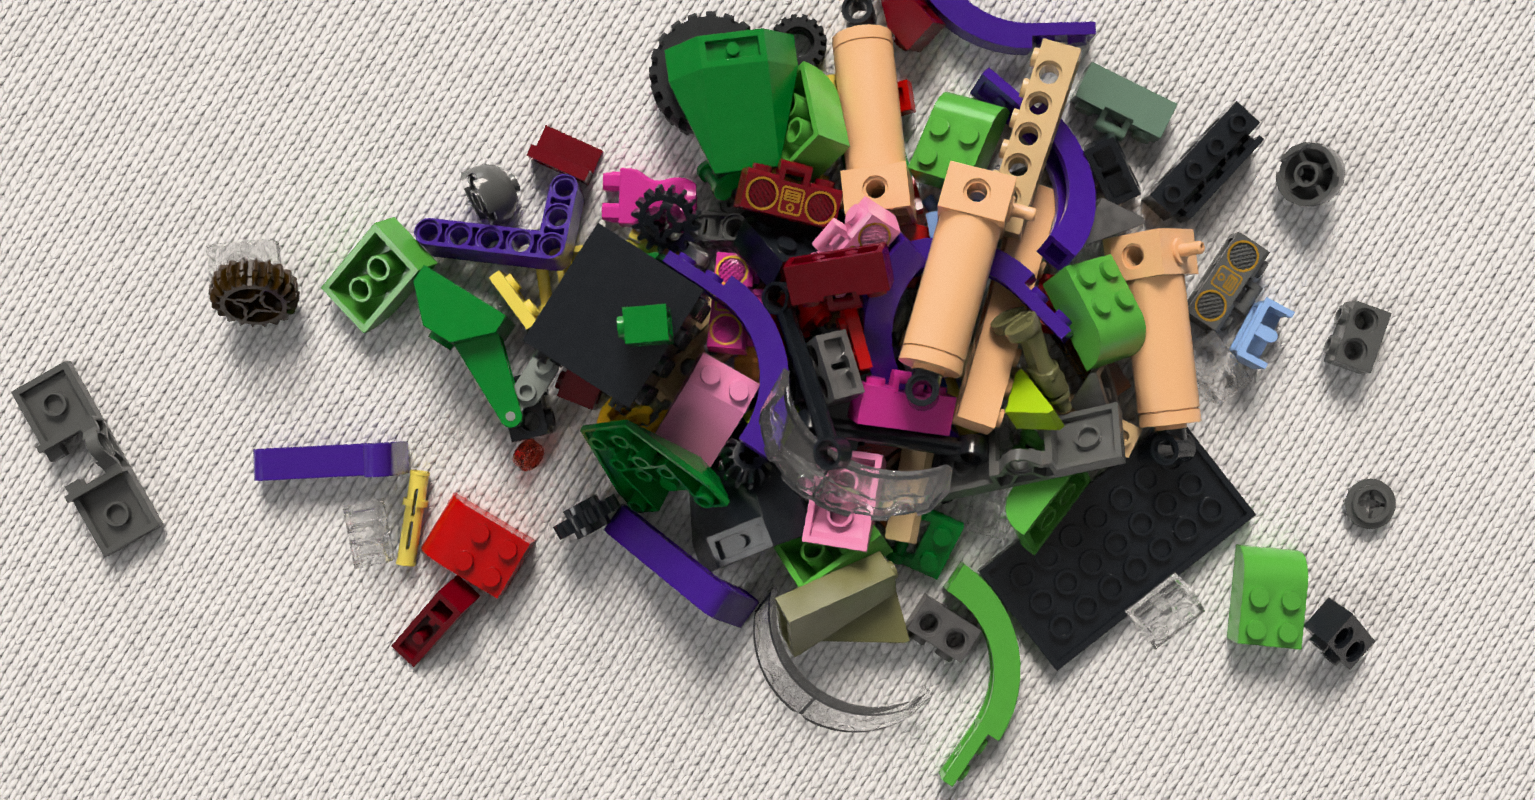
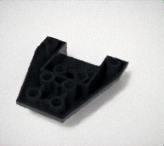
[689,423,807,572]

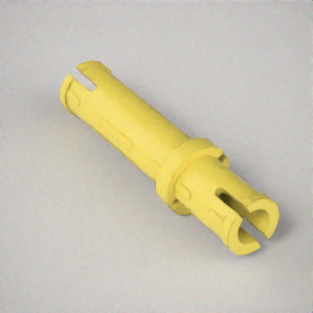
[396,470,430,567]

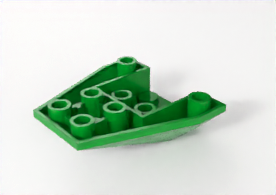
[664,28,798,175]
[580,419,730,513]

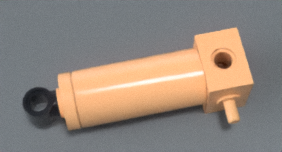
[832,0,917,225]
[898,161,1037,411]
[1103,228,1205,466]

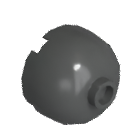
[1276,142,1345,207]
[461,164,520,226]

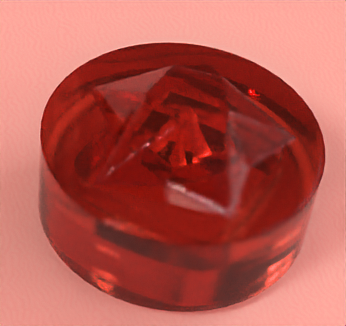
[512,439,544,471]

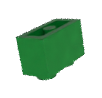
[617,304,674,347]

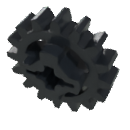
[631,184,702,254]
[553,494,621,540]

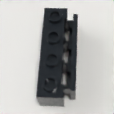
[1141,101,1264,224]

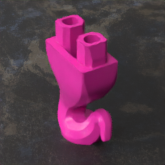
[602,168,697,233]

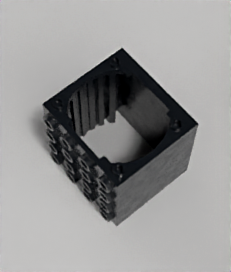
[523,223,711,412]

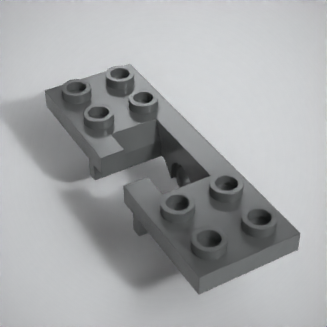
[11,361,164,557]
[933,402,1126,503]

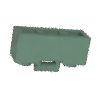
[1070,62,1178,144]

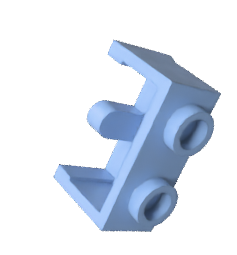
[1228,297,1295,369]

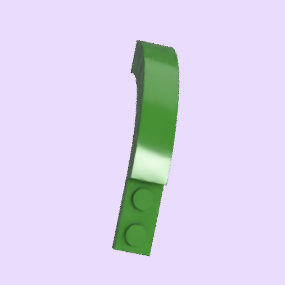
[939,561,1021,787]

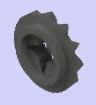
[1343,478,1396,529]

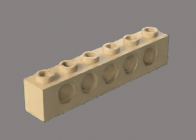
[993,38,1081,241]

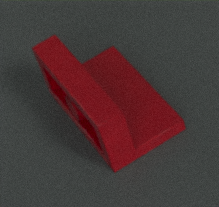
[527,125,604,185]

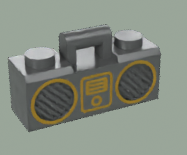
[1187,232,1270,334]

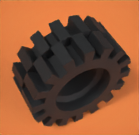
[774,14,827,68]

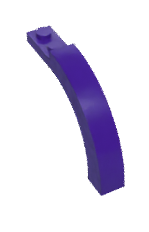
[925,0,1096,55]
[970,68,1096,271]
[859,231,959,438]
[911,238,1074,344]
[663,251,790,460]

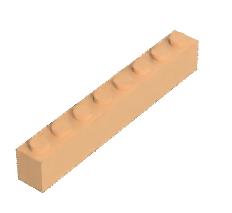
[952,184,1055,435]

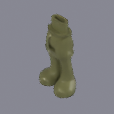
[991,306,1072,413]

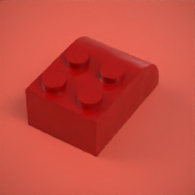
[421,492,536,599]

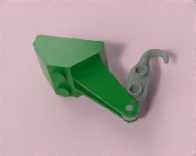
[413,265,559,429]

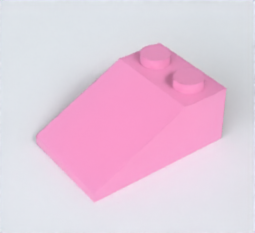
[655,352,760,467]
[802,447,887,552]

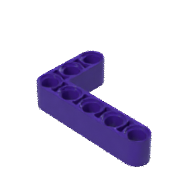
[414,174,584,271]
[253,441,409,481]
[604,504,760,628]

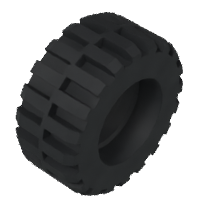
[649,11,750,135]

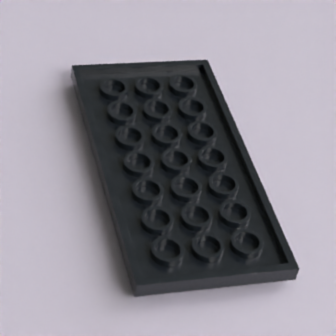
[977,427,1256,671]

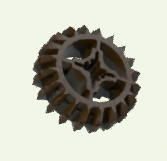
[208,257,300,327]

